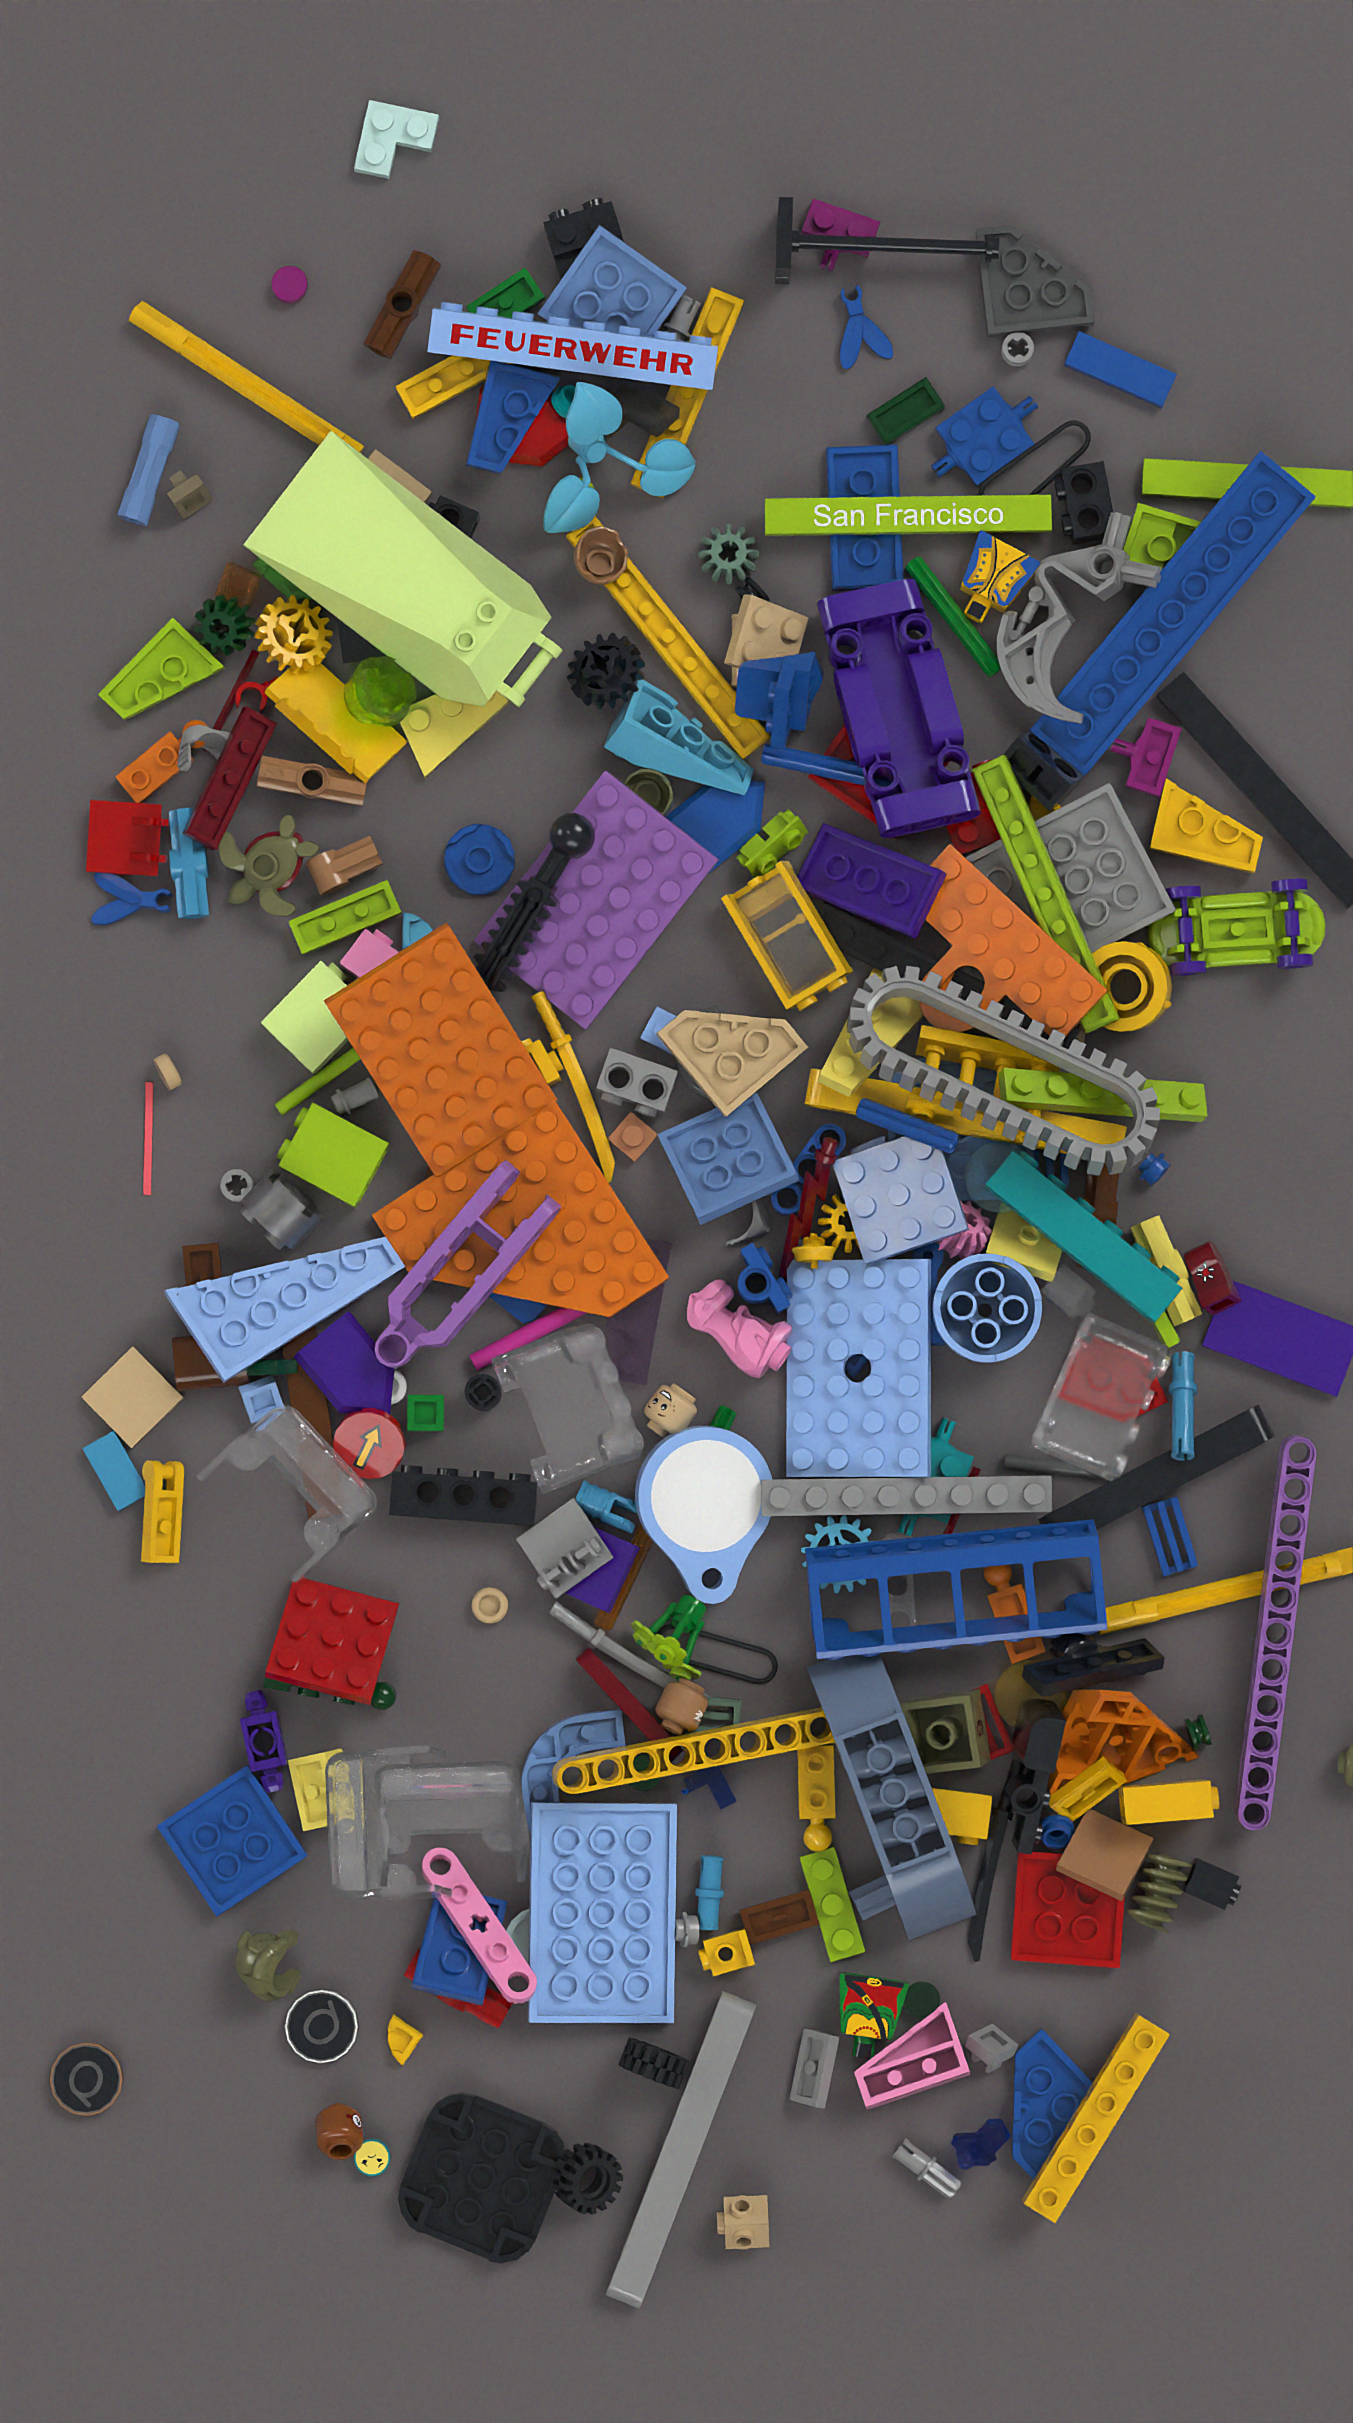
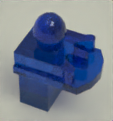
[681,1754,736,1809]
[951,2118,1011,2170]

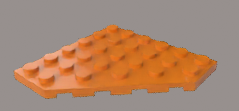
[372,1100,670,1318]

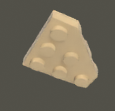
[656,1010,808,1117]

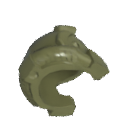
[235,1930,301,2001]

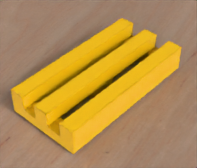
[1049,1757,1127,1822]

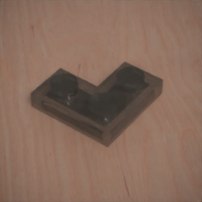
[603,378,680,441]

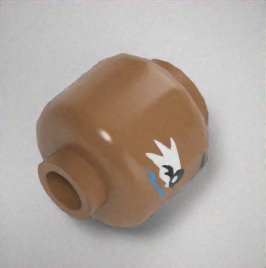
[655,1678,709,1735]

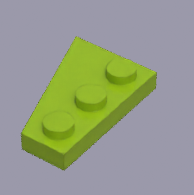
[98,617,225,721]

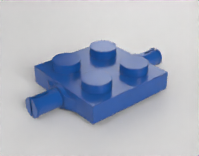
[931,386,1038,487]

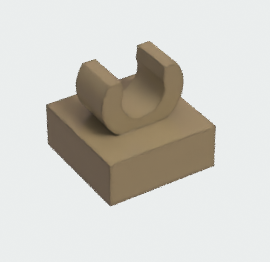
[167,470,213,520]

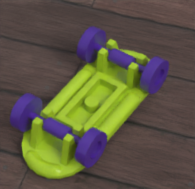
[1147,878,1326,976]

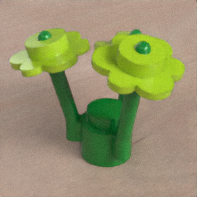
[630,1595,707,1681]

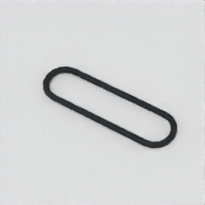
[657,1624,778,1684]

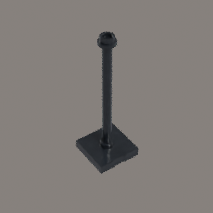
[775,197,999,284]

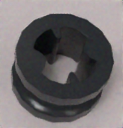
[735,577,770,602]

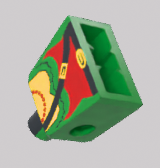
[839,1972,909,2059]

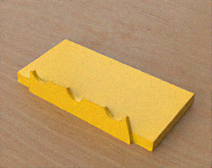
[265,651,408,784]

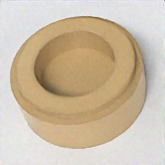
[153,1053,182,1091]
[472,1587,508,1624]

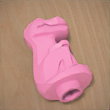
[687,1279,792,1378]

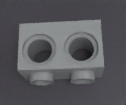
[596,1048,678,1118]

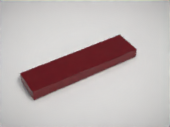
[182,706,277,851]

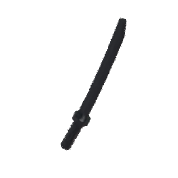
[968,1760,1025,1962]

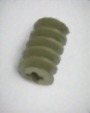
[1127,1853,1193,1934]

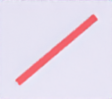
[143,1082,153,1195]

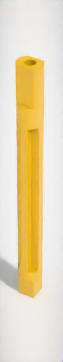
[128,300,365,453]
[1099,1547,1353,1635]

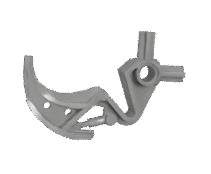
[997,512,1161,724]

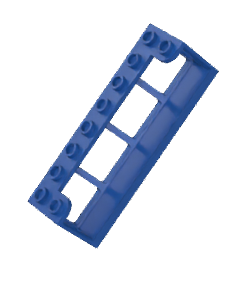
[805,1519,1107,1660]

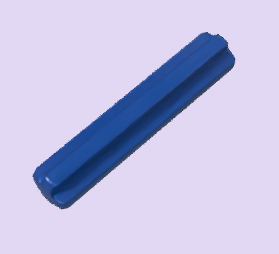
[856,1098,959,1153]

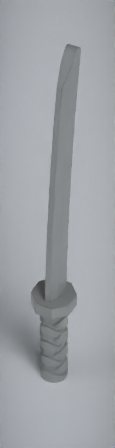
[548,1601,729,1711]

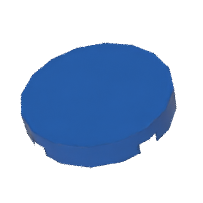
[444,824,515,896]

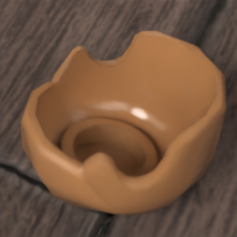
[574,526,628,586]

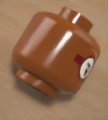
[315,2103,364,2160]

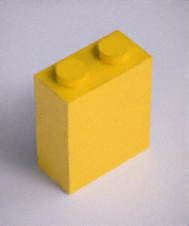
[1118,1779,1219,1825]

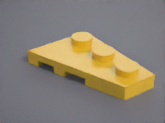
[1149,778,1263,874]

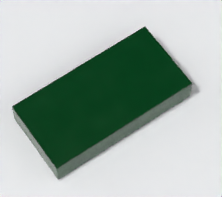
[866,377,946,445]

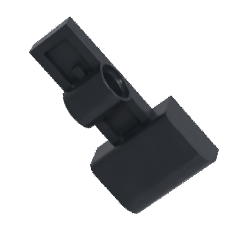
[1006,1699,1066,1855]

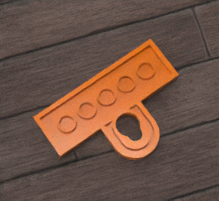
[919,844,1108,1038]

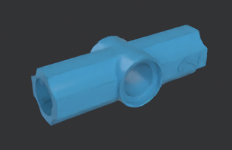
[169,808,210,919]

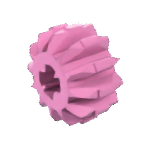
[937,1200,992,1259]

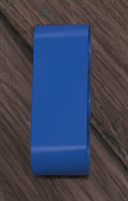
[771,1124,846,1216]

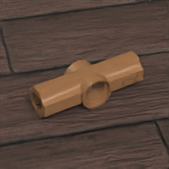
[256,756,367,806]

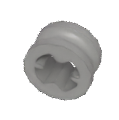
[1001,332,1034,367]
[220,1169,254,1202]

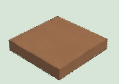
[1056,1809,1154,1901]

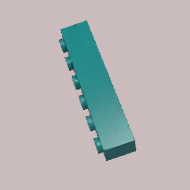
[984,1151,1182,1324]

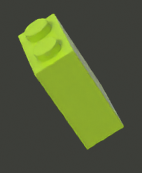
[277,1102,390,1209]

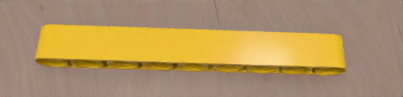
[804,1069,1127,1154]
[552,1707,835,1794]

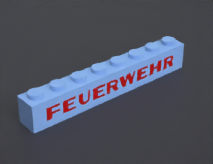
[427,302,718,390]

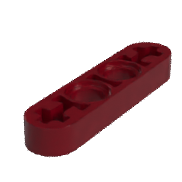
[575,1647,684,1763]

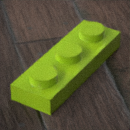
[288,880,402,955]
[799,1847,865,1962]

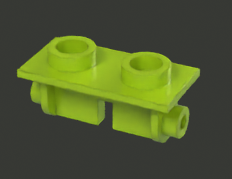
[735,809,809,878]

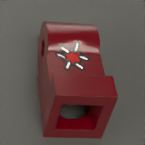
[1184,1241,1242,1315]

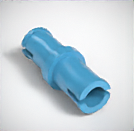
[695,1855,724,1930]

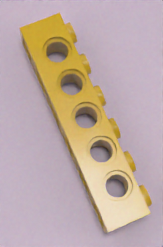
[1022,2012,1170,2223]

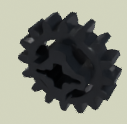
[567,633,645,710]

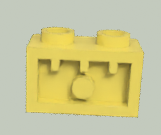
[288,1748,357,1831]

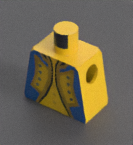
[960,530,1041,623]

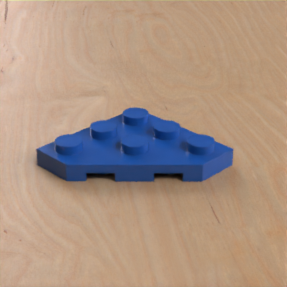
[1012,2028,1092,2180]

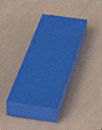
[1064,331,1177,409]

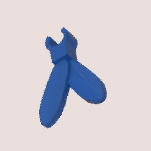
[840,285,893,369]
[91,872,173,925]

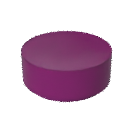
[272,266,308,304]

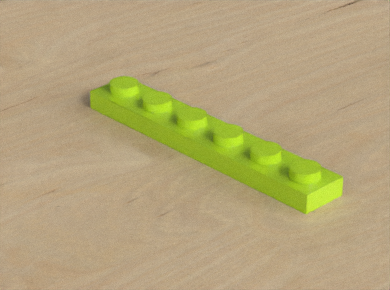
[998,1068,1208,1122]

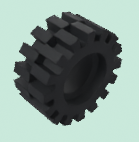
[618,2037,690,2089]
[552,2142,623,2215]

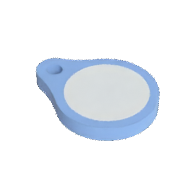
[635,1426,772,1604]

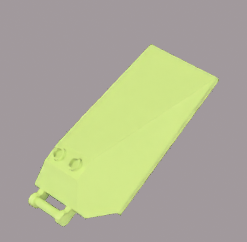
[243,431,563,708]

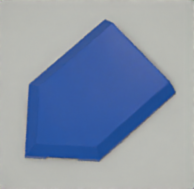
[666,780,765,874]

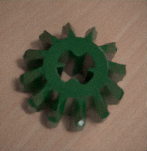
[194,594,255,656]

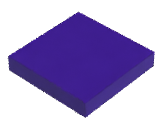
[565,1526,640,1613]

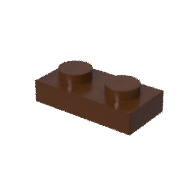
[739,1889,820,1945]

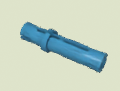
[1169,1351,1198,1461]

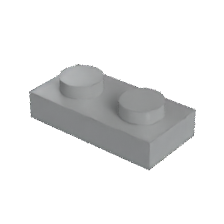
[789,2028,840,2108]

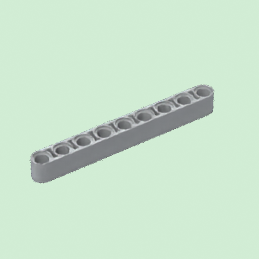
[605,1991,756,2309]

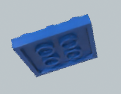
[157,1765,308,1917]

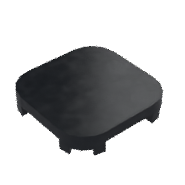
[398,2092,566,2263]

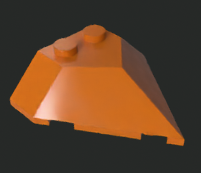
[1047,1690,1199,1796]

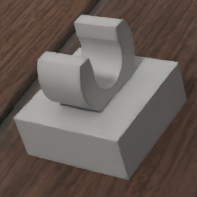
[965,2024,1018,2074]

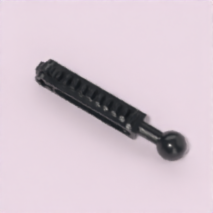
[473,813,595,1003]

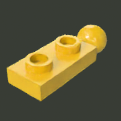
[797,1745,836,1852]

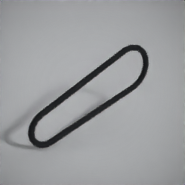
[978,420,1091,496]

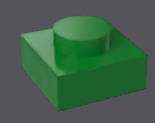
[407,1395,444,1431]

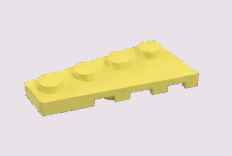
[817,968,924,1097]

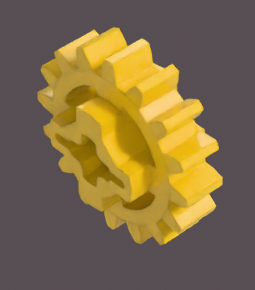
[254,595,333,674]

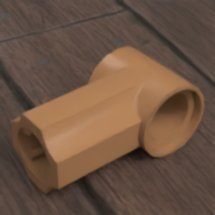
[306,836,383,896]

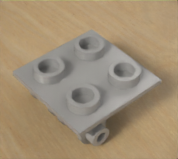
[516,1498,614,1599]

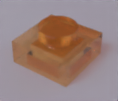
[214,561,263,608]

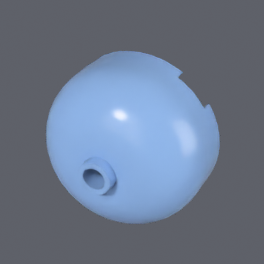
[933,1254,1042,1363]

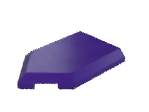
[293,1311,395,1414]

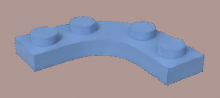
[520,1708,626,1832]

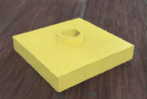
[985,1202,1062,1282]

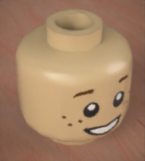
[644,1383,697,1438]

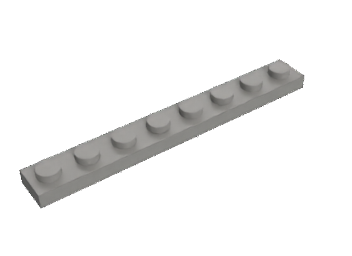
[761,1476,1052,1516]

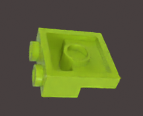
[1123,503,1201,570]

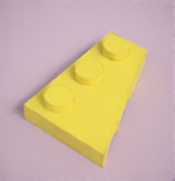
[396,691,509,779]

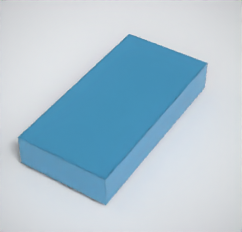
[82,1431,145,1511]

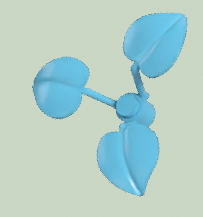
[543,382,696,533]

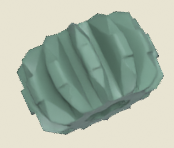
[698,524,759,586]

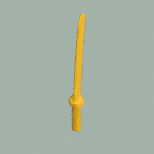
[531,991,615,1182]

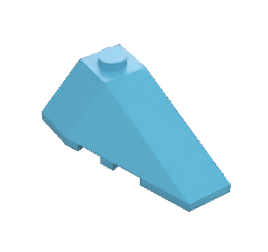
[604,680,754,795]

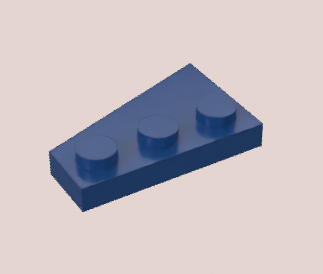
[465,361,560,474]

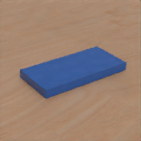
[826,445,904,591]

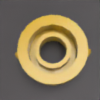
[1092,941,1172,1032]

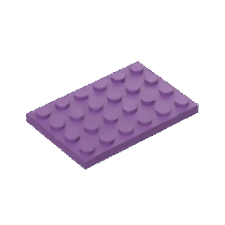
[473,770,720,1030]

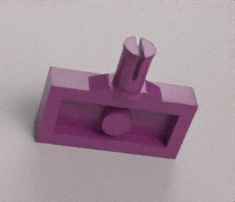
[801,198,880,271]
[1110,718,1182,798]

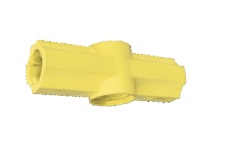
[1130,1215,1202,1327]

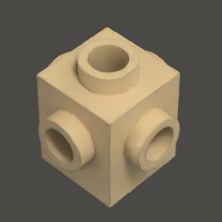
[717,2195,769,2249]

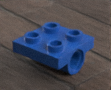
[737,1242,793,1315]

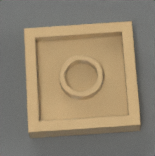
[81,1346,184,1449]

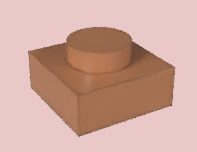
[607,1112,658,1163]

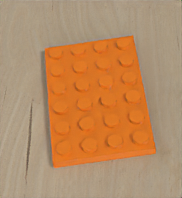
[324,922,557,1177]

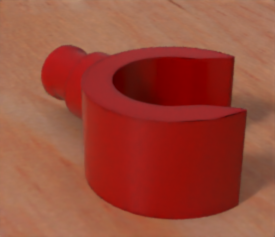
[235,676,278,714]

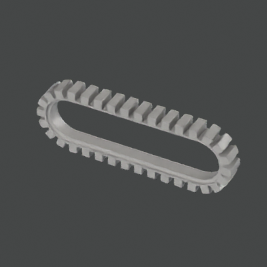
[847,966,1160,1176]

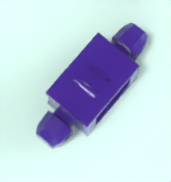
[240,1690,288,1793]

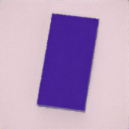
[797,823,947,939]
[1201,1280,1353,1397]

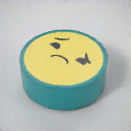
[354,2138,391,2176]

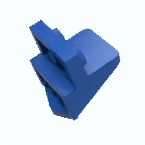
[735,651,824,749]

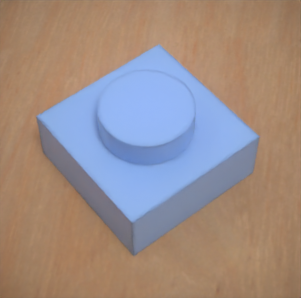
[640,1006,676,1055]
[238,1375,285,1423]

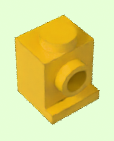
[698,1928,755,1976]

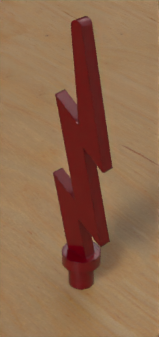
[778,1137,838,1282]

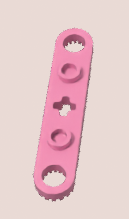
[422,1848,537,2004]

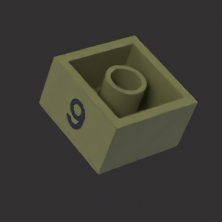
[900,1689,991,1774]

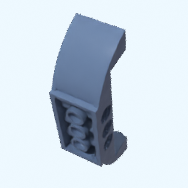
[806,1654,977,1940]

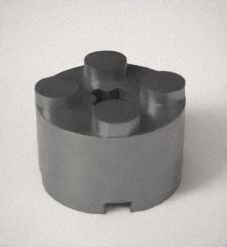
[239,1168,324,1250]

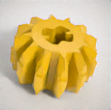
[818,1194,860,1253]

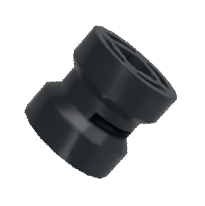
[465,1374,502,1411]

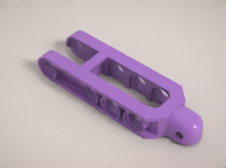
[375,1160,562,1368]

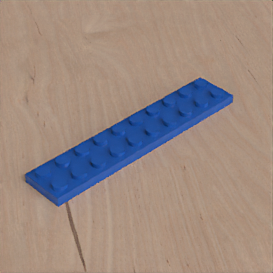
[1030,451,1316,776]

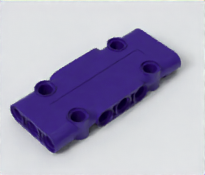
[817,579,981,838]

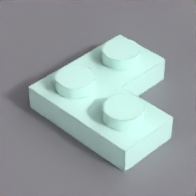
[354,100,439,179]

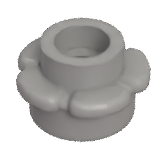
[675,1912,699,1948]

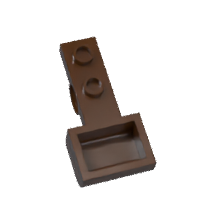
[172,1242,251,1391]

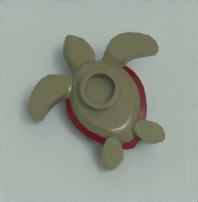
[219,815,320,917]

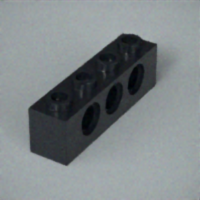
[389,1465,538,1526]

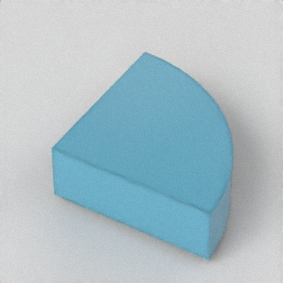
[402,913,433,950]

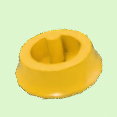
[791,1233,837,1269]

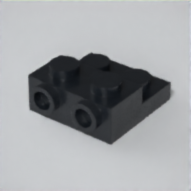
[543,198,624,280]

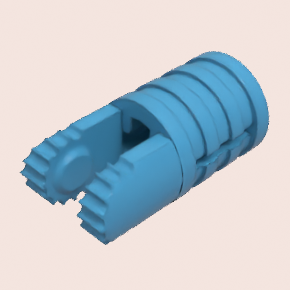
[576,1480,637,1534]

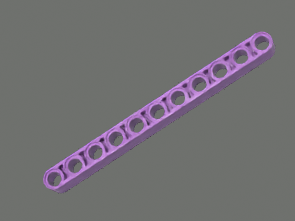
[1234,1434,1316,1830]

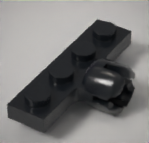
[1022,1633,1165,1697]

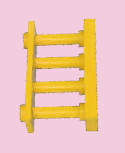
[904,1025,1061,1145]

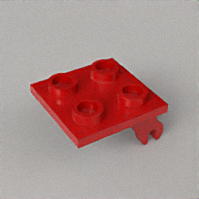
[86,800,169,876]

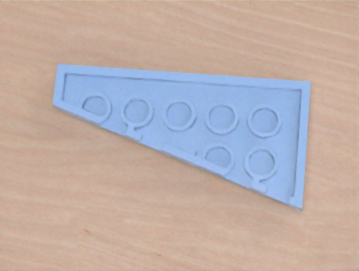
[164,1237,405,1383]

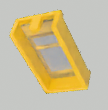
[721,861,854,1011]

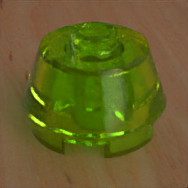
[344,656,416,726]

